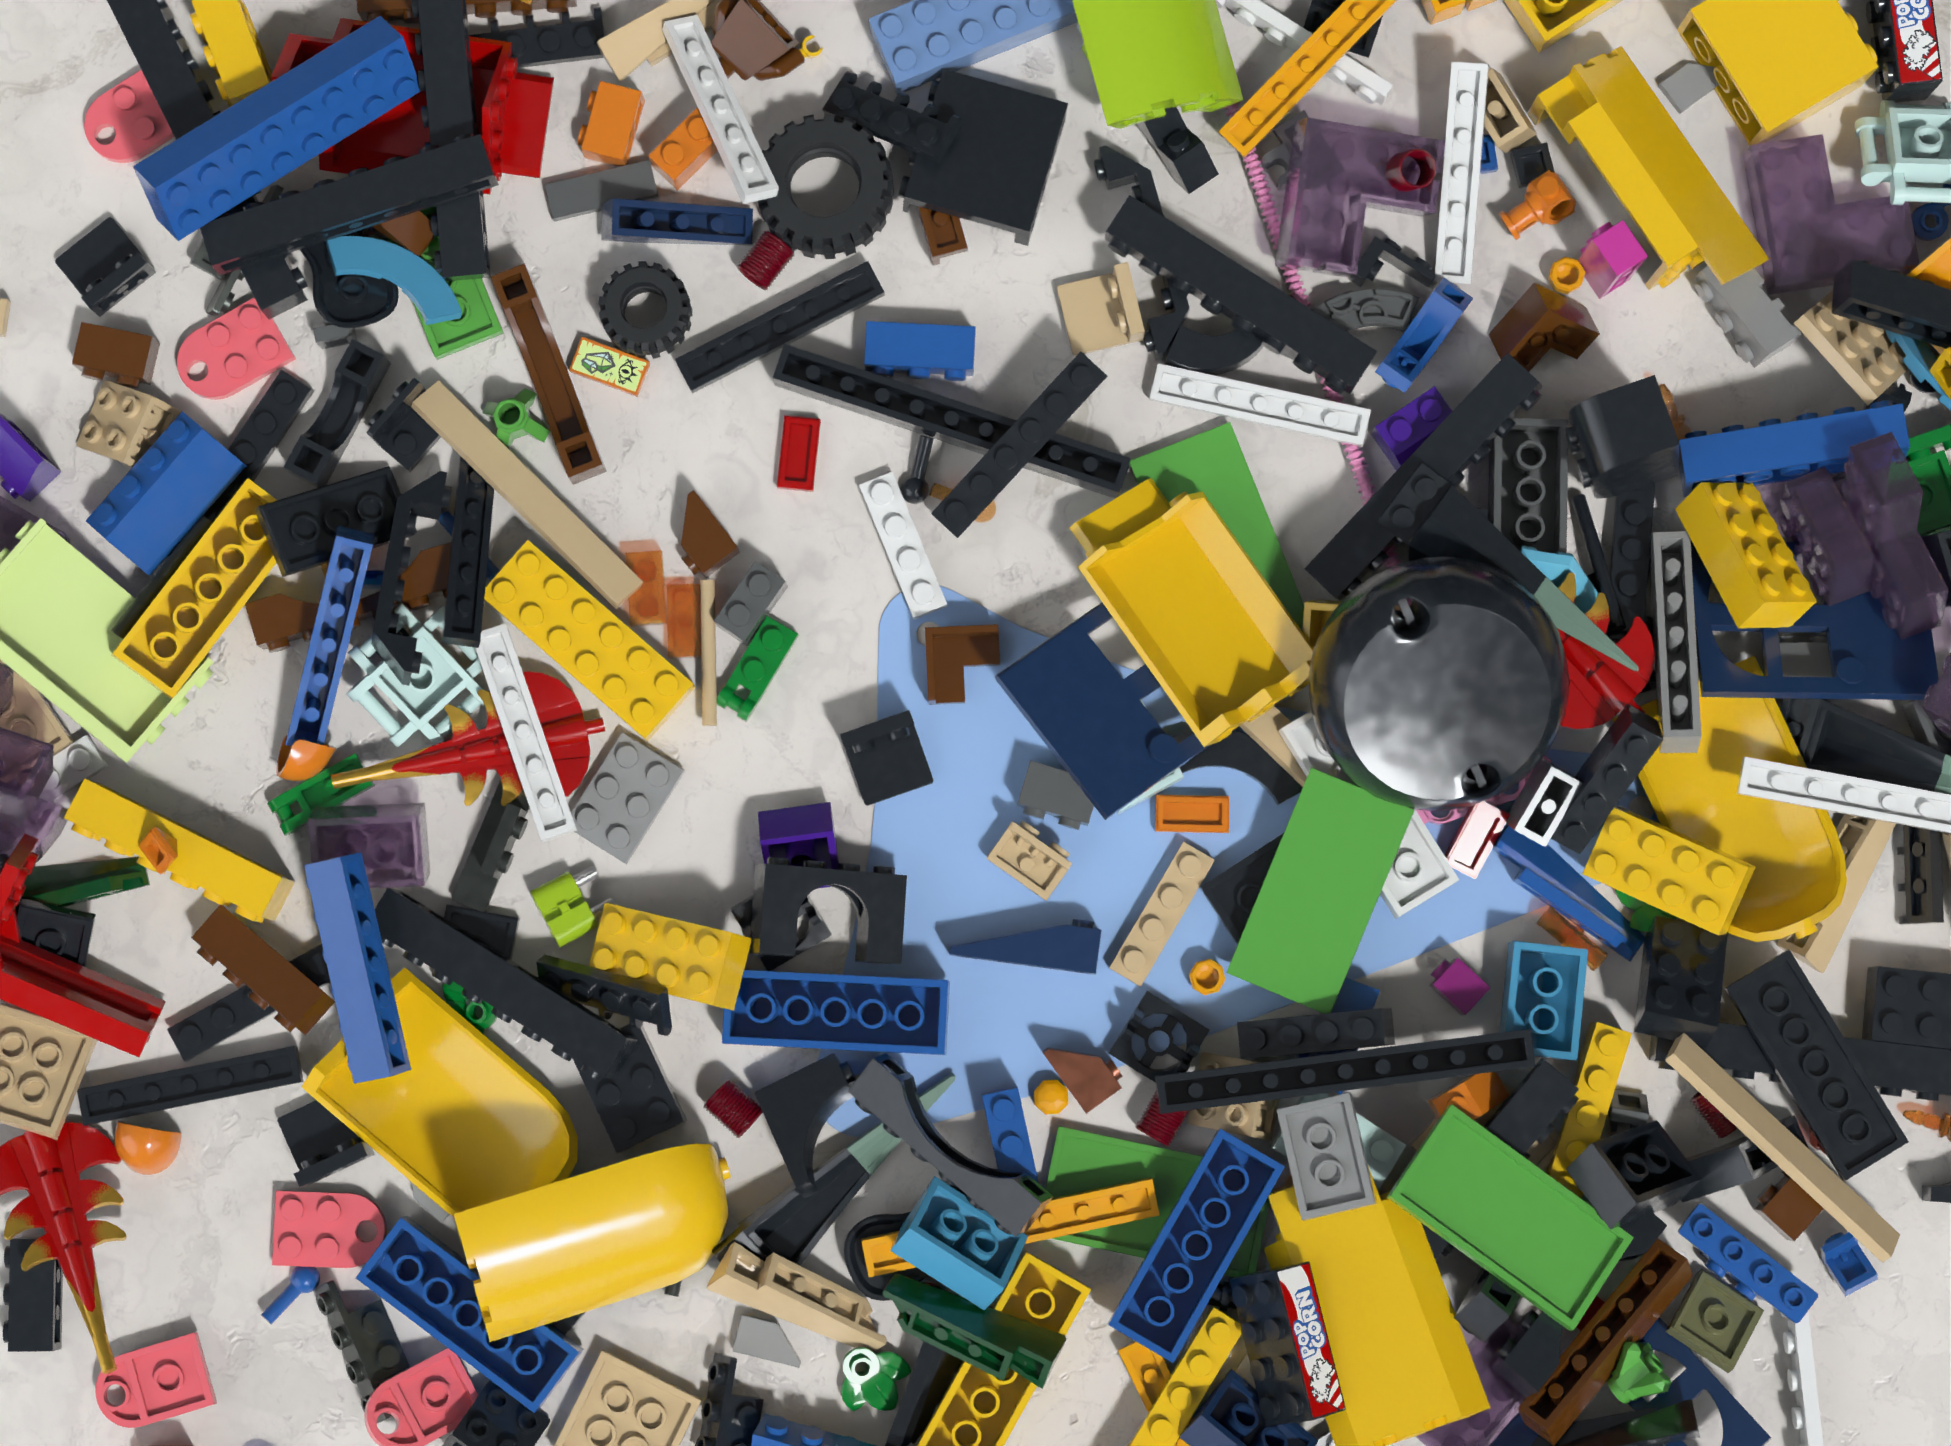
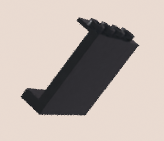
[898,69,1068,246]

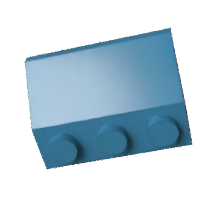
[1499,941,1588,1061]
[890,1176,1028,1311]

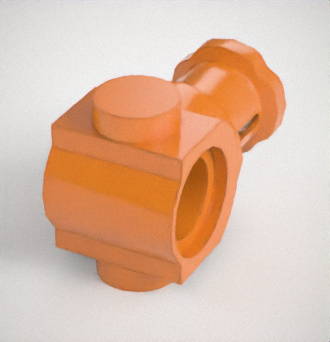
[1498,170,1576,240]

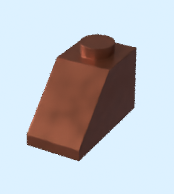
[1042,1047,1123,1114]

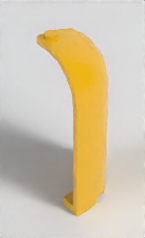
[1612,656,1847,942]
[302,967,578,1217]
[453,1143,731,1342]

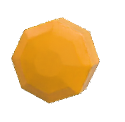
[1547,257,1585,295]
[1189,959,1226,996]
[1034,1080,1069,1115]

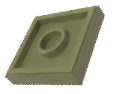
[1665,1269,1764,1373]

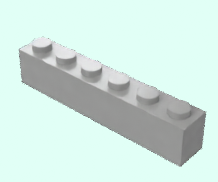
[1650,531,1701,753]

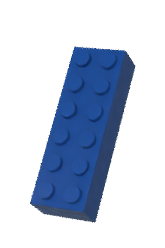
[1679,401,1910,497]
[722,970,950,1055]
[1107,1129,1285,1363]
[356,1216,584,1413]

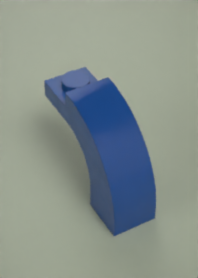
[1375,278,1473,393]

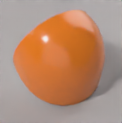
[276,735,336,781]
[115,1121,182,1175]

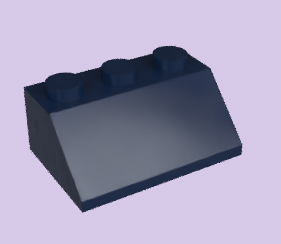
[1180,1369,1318,1446]

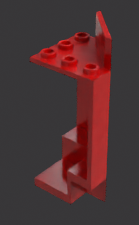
[271,18,554,195]

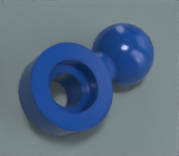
[1909,184,1951,241]

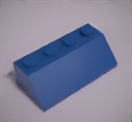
[86,411,246,576]

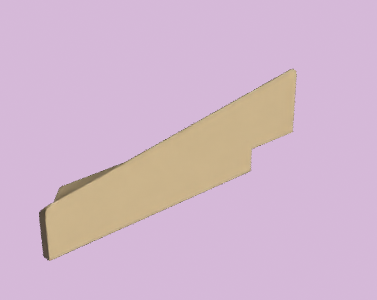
[597,0,721,82]
[1776,814,1896,973]
[707,1242,887,1351]

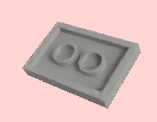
[571,732,685,864]
[1277,1093,1377,1221]

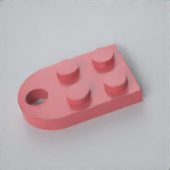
[84,70,174,163]
[177,298,296,400]
[272,1190,387,1268]
[95,1332,217,1428]
[364,1348,478,1446]

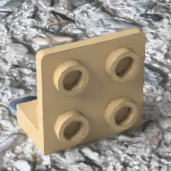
[1057,262,1145,356]
[76,380,181,468]
[1188,1052,1280,1141]

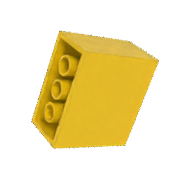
[1677,0,1879,150]

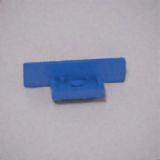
[1678,1204,1818,1323]

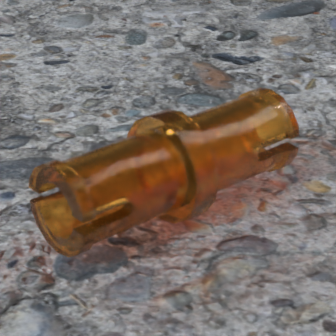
[1536,906,1608,971]

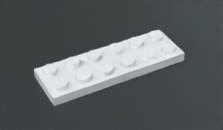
[1278,711,1459,919]

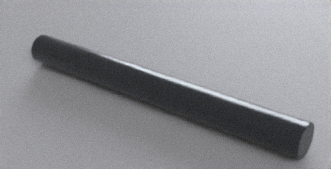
[1571,494,1626,632]

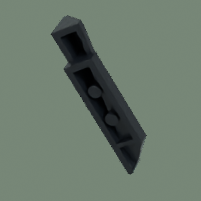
[885,1295,993,1446]
[1531,1399,1700,1446]

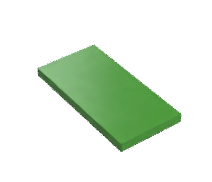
[1130,422,1304,628]
[1226,768,1415,1014]
[1387,1104,1634,1331]
[1045,1126,1272,1277]

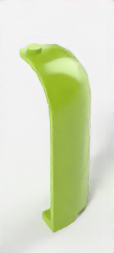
[1072,0,1244,129]

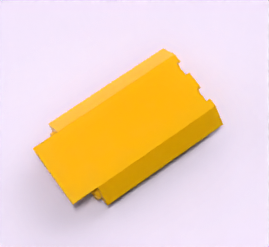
[1069,478,1314,747]
[1264,1166,1491,1446]

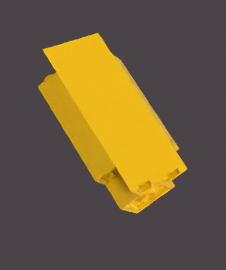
[1527,46,1769,290]

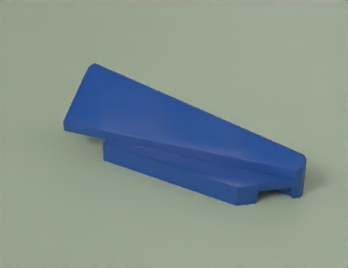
[1492,824,1645,962]

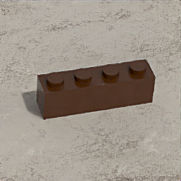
[191,905,335,1036]

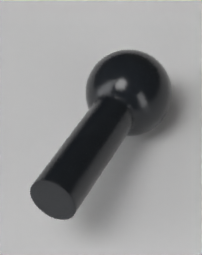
[900,435,934,504]

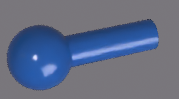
[261,1266,320,1325]

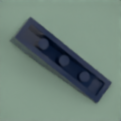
[601,198,753,245]
[949,919,1102,975]

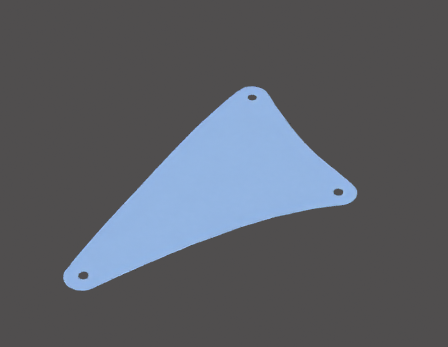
[818,586,1660,1137]

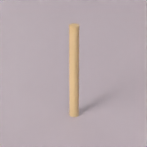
[700,580,717,726]

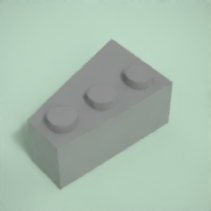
[1694,266,1803,368]

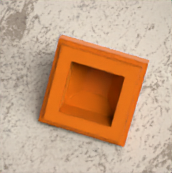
[138,827,178,875]

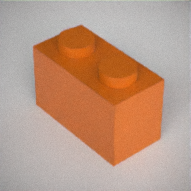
[578,81,645,167]
[648,107,718,191]

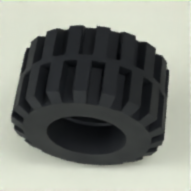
[598,261,693,359]

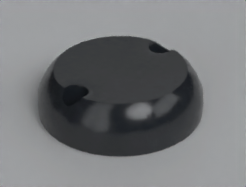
[1309,557,1569,811]

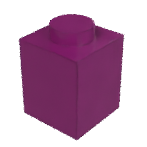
[1429,958,1490,1016]

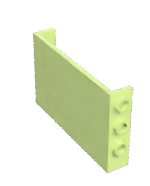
[0,518,214,763]

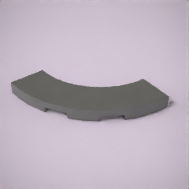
[1281,288,1420,360]

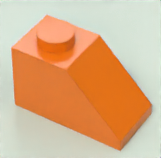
[1427,1072,1509,1120]

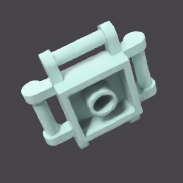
[1855,100,1951,205]
[346,603,485,747]

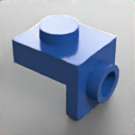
[1821,1232,1878,1297]

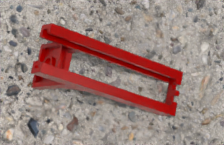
[0,833,166,1057]

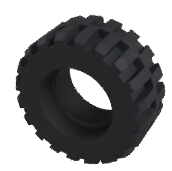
[758,113,894,259]

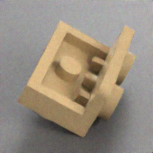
[986,820,1072,901]

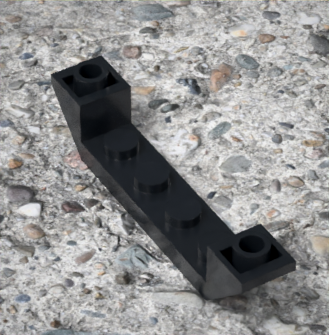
[1094,145,1190,361]
[371,471,452,686]

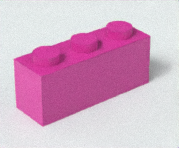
[1578,220,1648,299]

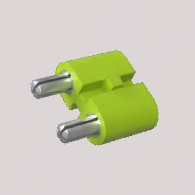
[529,866,616,948]

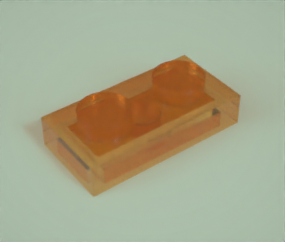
[625,550,668,627]
[667,584,701,659]

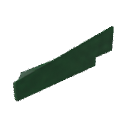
[0,857,150,917]
[883,1274,1066,1389]

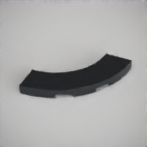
[1173,731,1303,805]

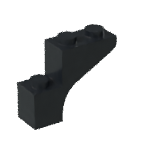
[1136,107,1219,194]

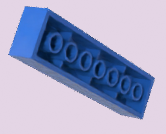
[133,16,420,241]

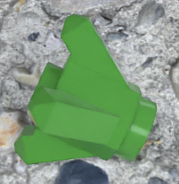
[482,388,550,449]
[1607,1342,1671,1404]

